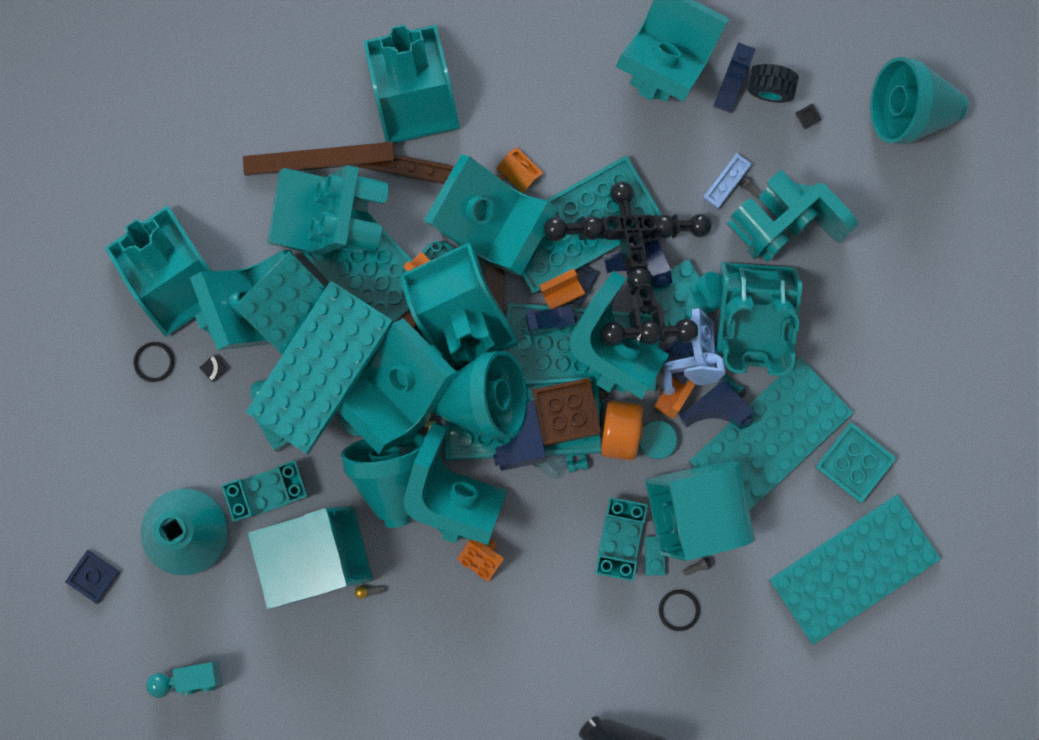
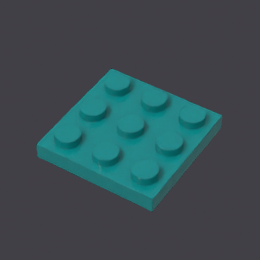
[651,259,718,326]
[814,422,897,504]

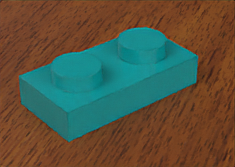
[644,536,665,576]

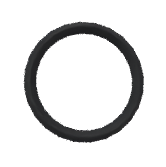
[133,342,174,382]
[659,590,700,631]

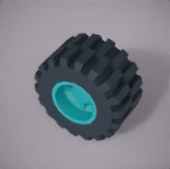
[747,64,799,103]

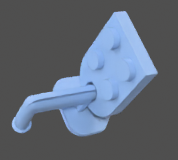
[663,308,726,395]

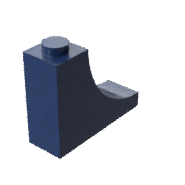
[713,42,756,113]
[603,239,673,289]
[526,305,578,338]
[680,379,756,430]
[493,401,547,471]

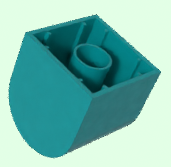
[645,461,756,561]

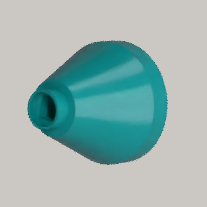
[870,57,968,144]
[433,351,528,440]
[341,433,425,528]
[141,489,229,576]

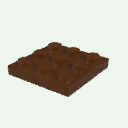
[532,378,601,447]

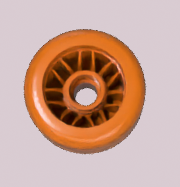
[601,400,643,461]

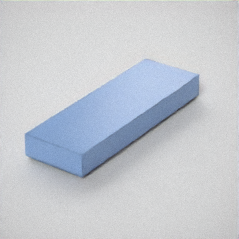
[703,153,752,210]

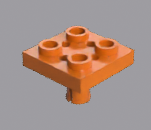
[457,539,504,582]

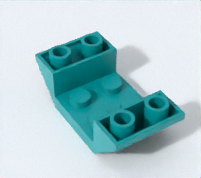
[221,460,308,522]
[595,497,648,581]

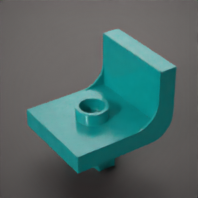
[615,0,730,102]
[363,24,460,143]
[424,154,558,276]
[105,205,212,337]
[400,242,518,370]
[190,250,293,350]
[570,271,669,399]
[337,318,456,454]
[403,423,507,545]

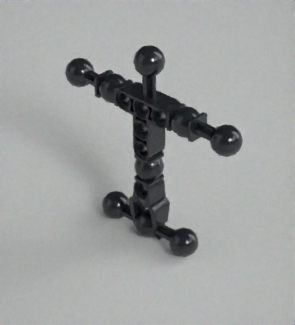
[543,181,712,347]

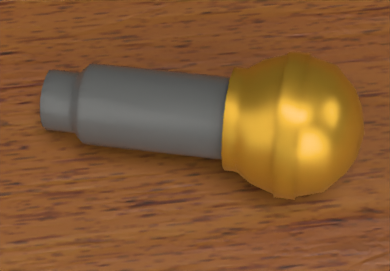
[355,586,385,599]

